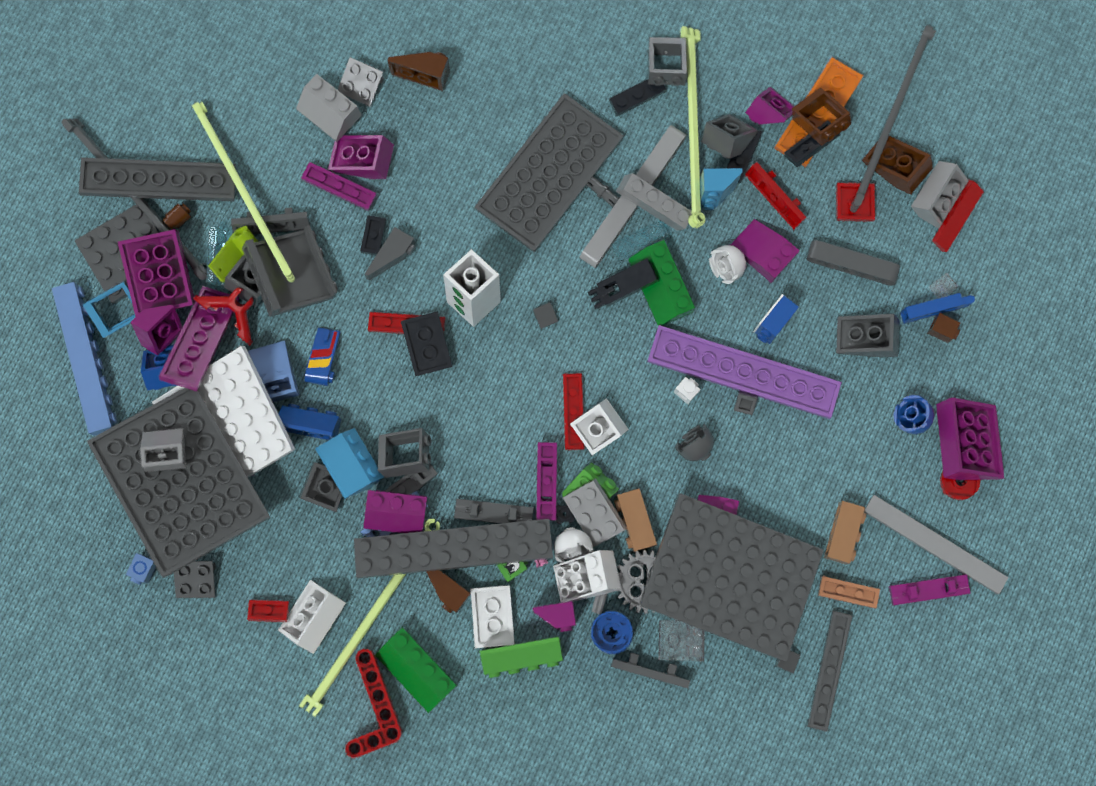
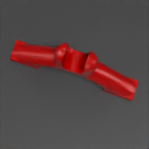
[193,288,254,346]

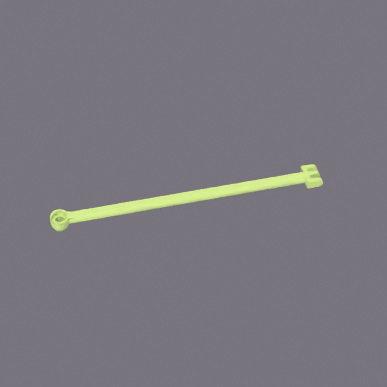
[680,26,705,228]
[192,102,295,282]
[299,519,440,717]

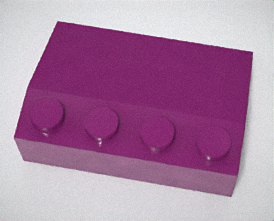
[118,229,195,317]
[936,397,1004,480]

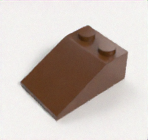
[387,52,450,91]
[862,136,933,195]

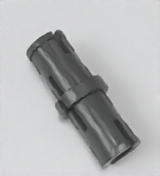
[587,176,619,208]

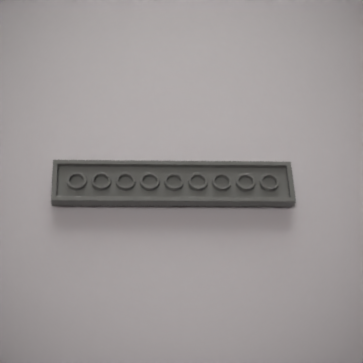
[354,519,553,579]

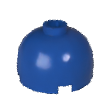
[893,395,934,435]

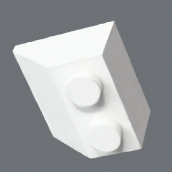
[570,398,629,455]

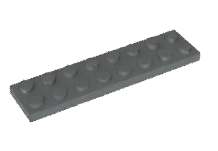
[79,157,236,202]

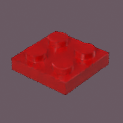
[836,183,875,222]

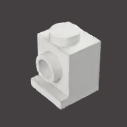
[674,377,700,404]

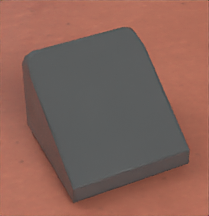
[533,302,558,329]
[734,391,758,415]
[775,651,800,674]

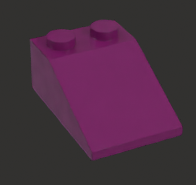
[328,135,394,179]
[731,219,799,283]

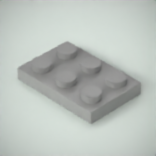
[563,478,627,547]

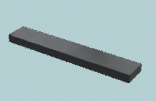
[807,611,852,732]

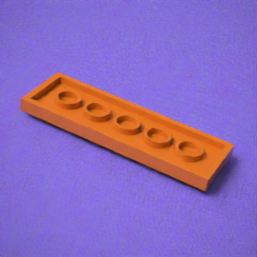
[774,57,863,167]

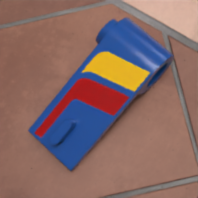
[305,327,341,386]

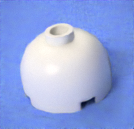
[709,245,746,284]
[554,528,594,563]

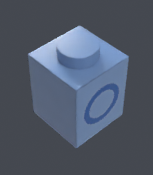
[126,553,156,585]

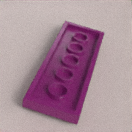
[159,286,239,391]

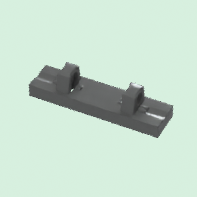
[231,207,310,235]
[454,499,533,524]
[610,653,690,688]

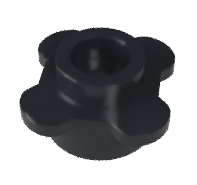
[556,505,575,524]

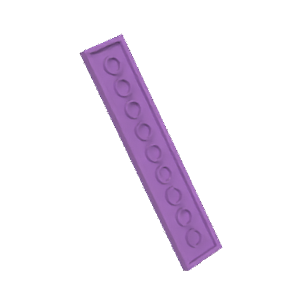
[647,325,842,419]

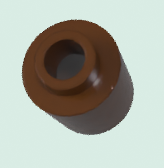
[163,203,192,230]

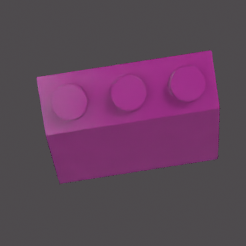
[363,490,427,533]

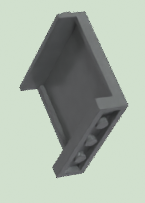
[242,224,337,317]

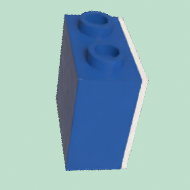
[753,294,799,344]

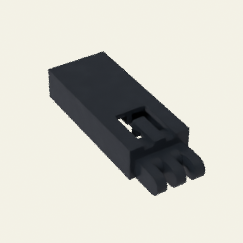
[587,259,659,310]

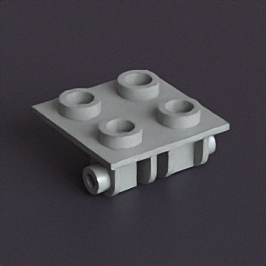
[338,57,384,107]

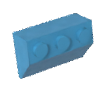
[700,168,742,210]
[315,428,384,499]

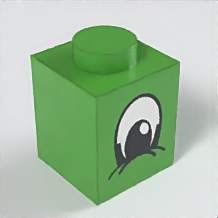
[497,561,528,582]

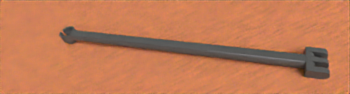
[850,24,936,213]
[62,119,211,280]

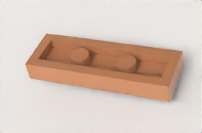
[817,576,880,609]

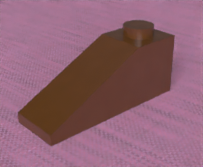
[426,570,471,613]

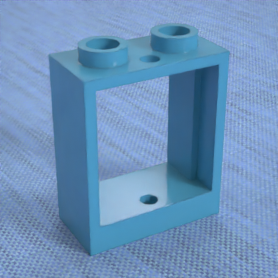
[83,280,135,338]

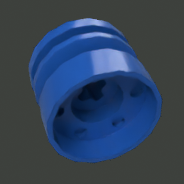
[591,611,633,654]

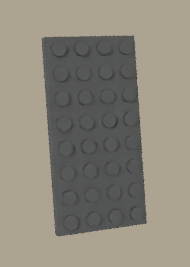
[474,93,624,253]

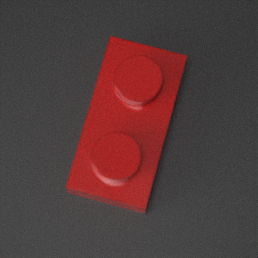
[247,600,289,622]

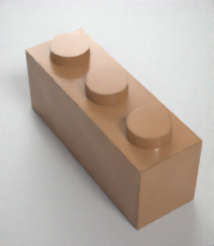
[614,488,657,552]
[824,501,866,565]

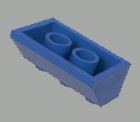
[141,345,178,391]
[278,404,341,440]

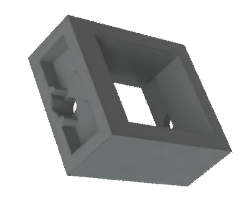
[648,37,687,86]
[378,428,431,478]

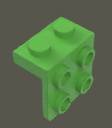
[562,462,619,499]

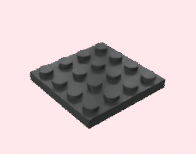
[74,204,159,305]

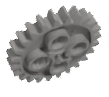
[617,550,656,614]

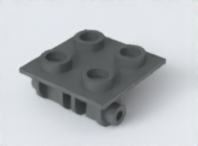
[174,561,216,598]

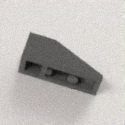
[365,227,416,281]

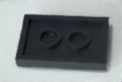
[401,311,453,377]

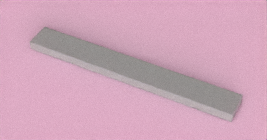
[864,495,1009,594]

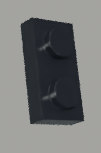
[360,215,387,256]

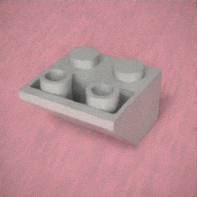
[140,428,186,472]

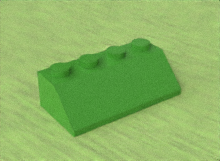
[480,637,563,678]

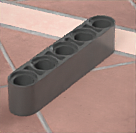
[806,240,900,286]

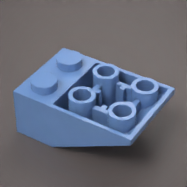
[248,341,300,403]

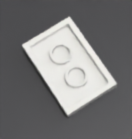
[471,585,514,648]

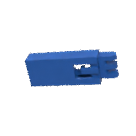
[900,293,975,324]

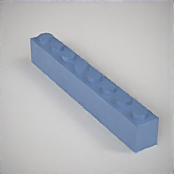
[52,282,117,436]

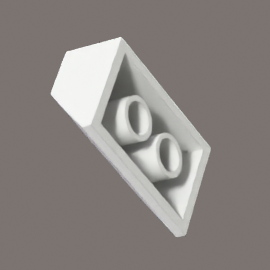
[278,580,346,654]

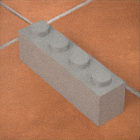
[616,173,692,231]

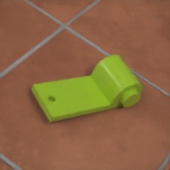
[208,226,259,282]

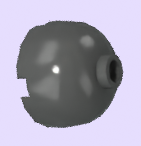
[675,424,714,461]

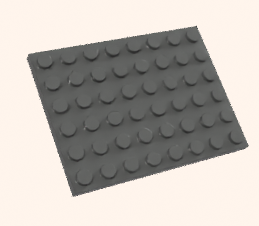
[87,388,271,579]
[639,493,824,662]

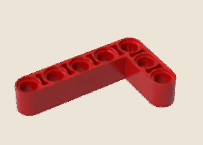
[345,649,403,758]

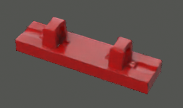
[745,162,807,230]

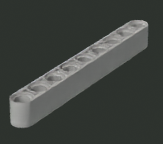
[579,125,687,268]

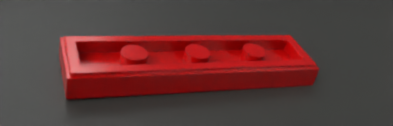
[932,180,984,252]
[368,312,445,334]
[563,373,584,450]

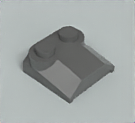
[300,462,342,512]

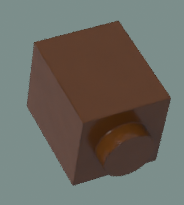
[927,313,960,343]

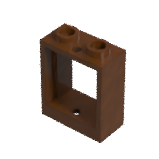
[792,88,851,146]

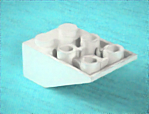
[553,550,621,603]

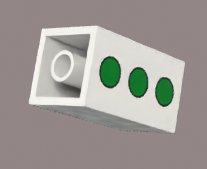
[443,249,501,327]

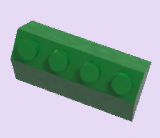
[628,240,695,326]
[375,627,458,713]

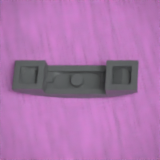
[364,463,438,507]

